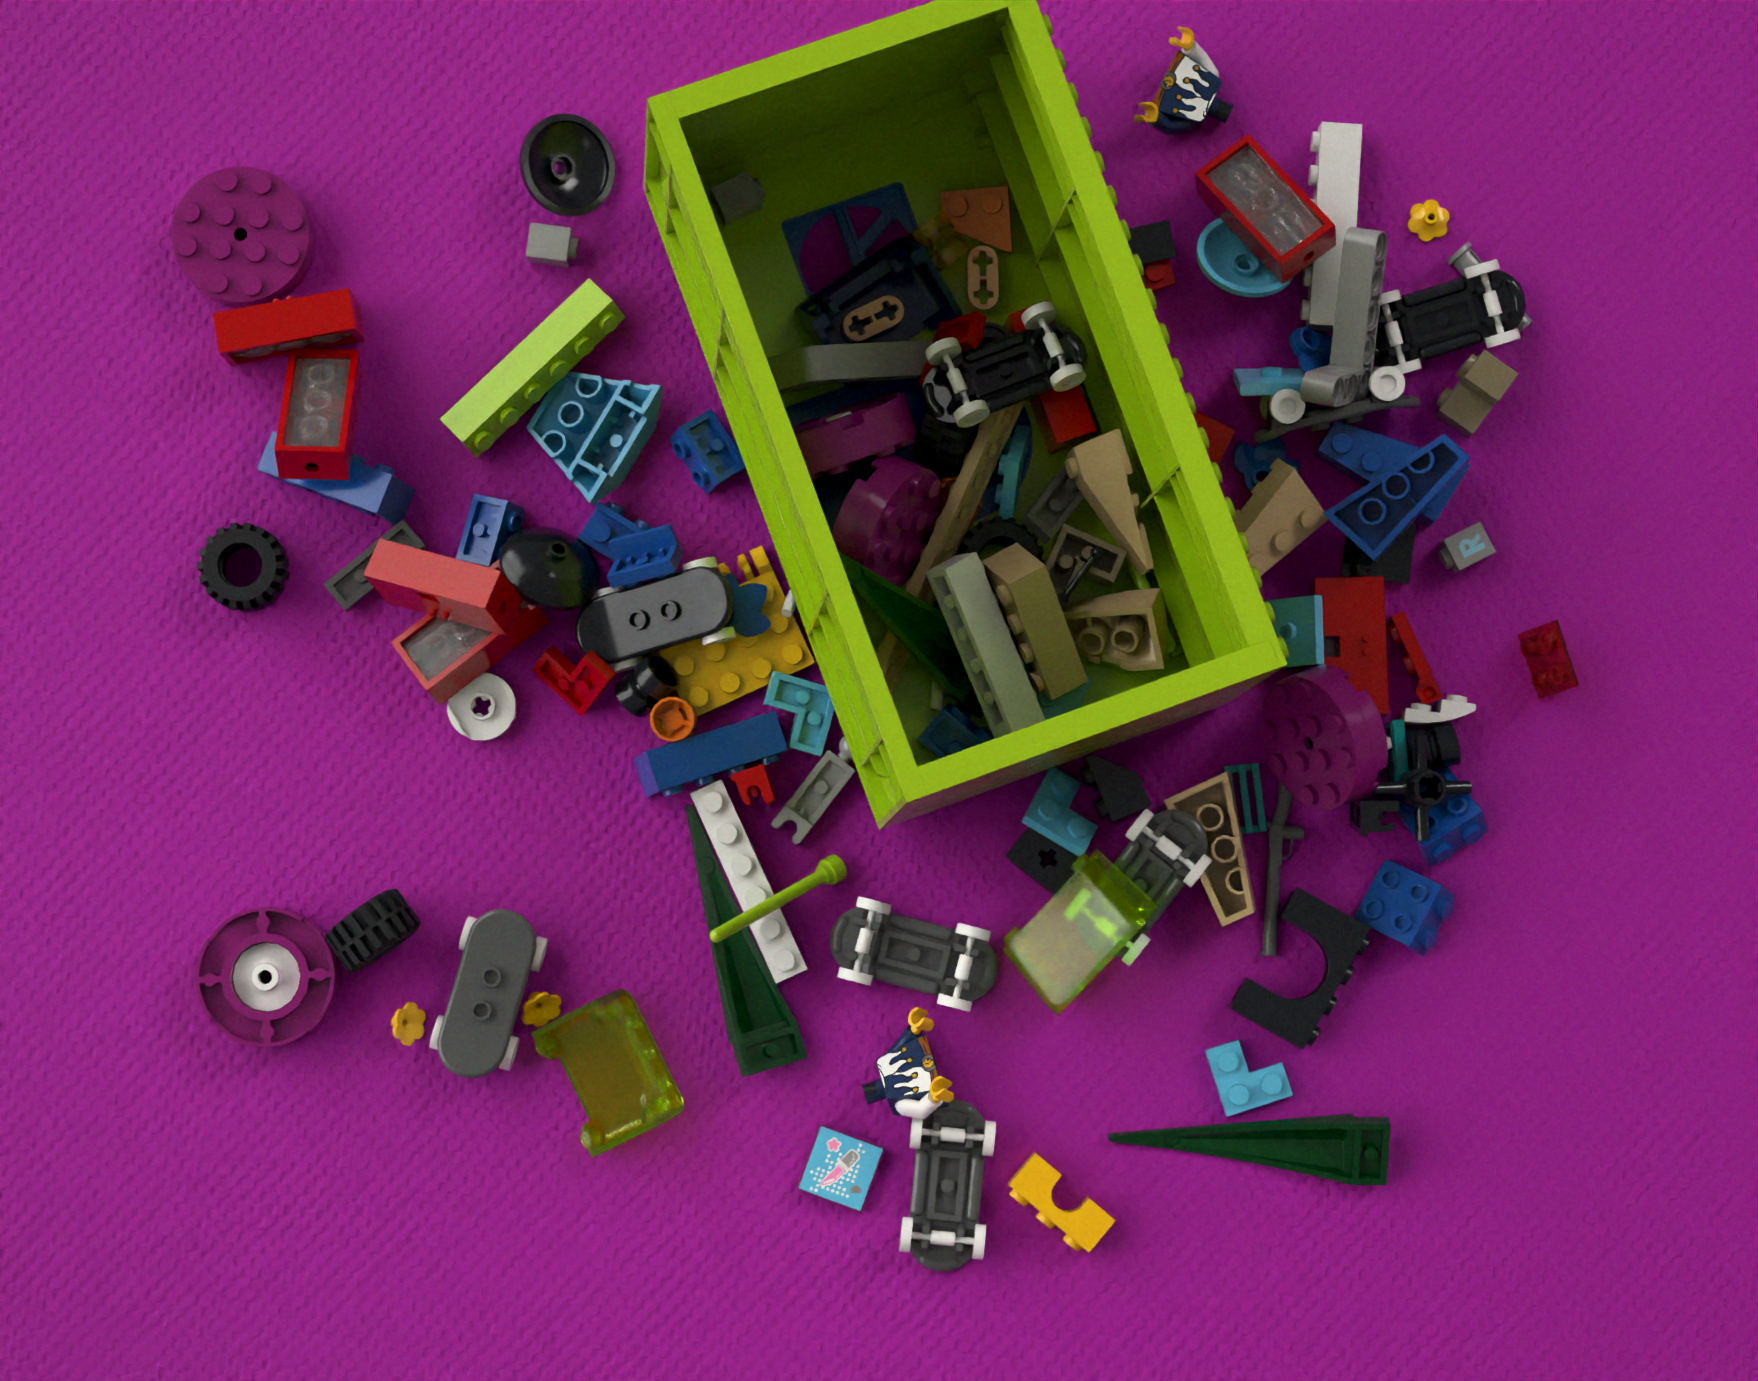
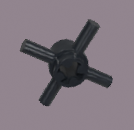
[1370,736,1472,841]

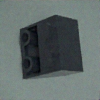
[1079,755,1152,824]

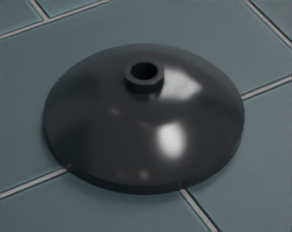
[519,113,615,217]
[499,526,601,611]

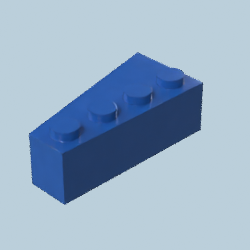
[1313,421,1471,527]
[257,431,416,525]
[1323,434,1473,561]
[633,711,788,798]

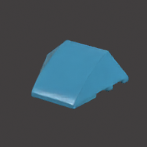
[526,371,663,505]

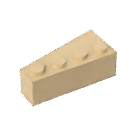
[1233,458,1328,576]
[982,543,1088,700]
[1164,770,1256,927]

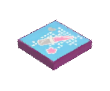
[796,1123,885,1213]

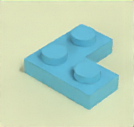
[995,424,1031,519]
[763,671,834,756]
[1021,767,1098,857]
[1205,1040,1293,1117]

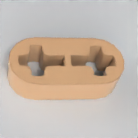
[966,245,999,313]
[840,295,904,343]

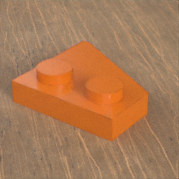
[940,186,1014,254]

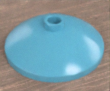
[1196,218,1294,297]

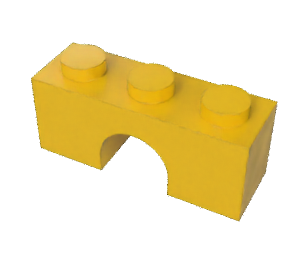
[1008,1152,1116,1253]

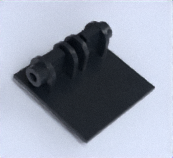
[1341,520,1416,584]

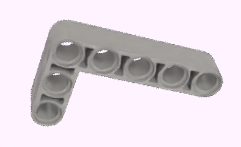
[1300,226,1388,407]
[767,340,933,394]

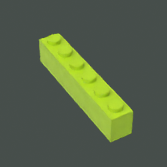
[440,278,625,458]

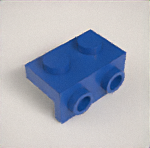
[607,524,683,588]

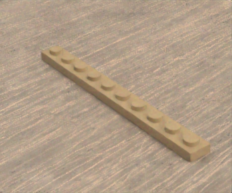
[876,401,1025,695]

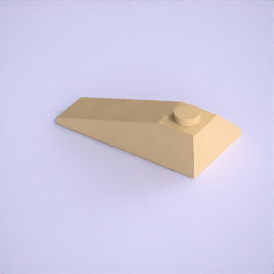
[1061,588,1167,671]

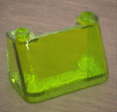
[1002,849,1158,1016]
[531,989,684,1158]

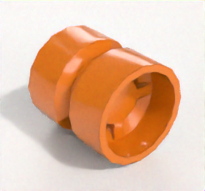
[650,697,698,743]

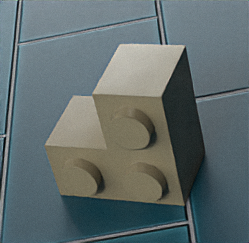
[1435,349,1519,439]
[1045,524,1127,598]

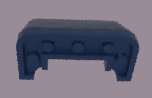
[794,237,963,390]

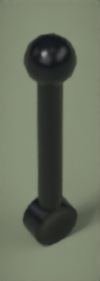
[1057,546,1104,607]

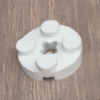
[447,673,517,741]

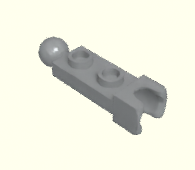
[771,737,856,846]

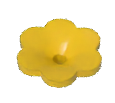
[1407,199,1450,242]
[521,992,562,1027]
[391,1002,426,1046]

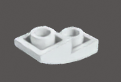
[1400,694,1476,725]

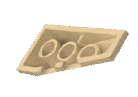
[1065,429,1154,576]

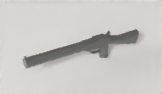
[1259,778,1304,956]

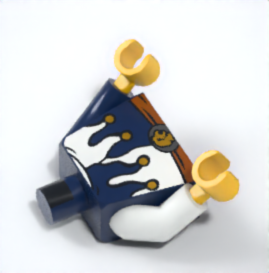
[1134,26,1234,136]
[862,1007,954,1119]

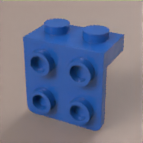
[1394,767,1488,867]
[1355,860,1456,957]

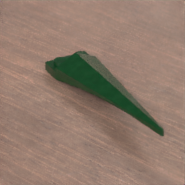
[837,550,984,719]
[686,804,808,1077]
[1107,1114,1390,1185]

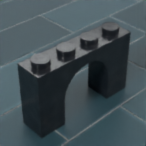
[1227,887,1371,1049]

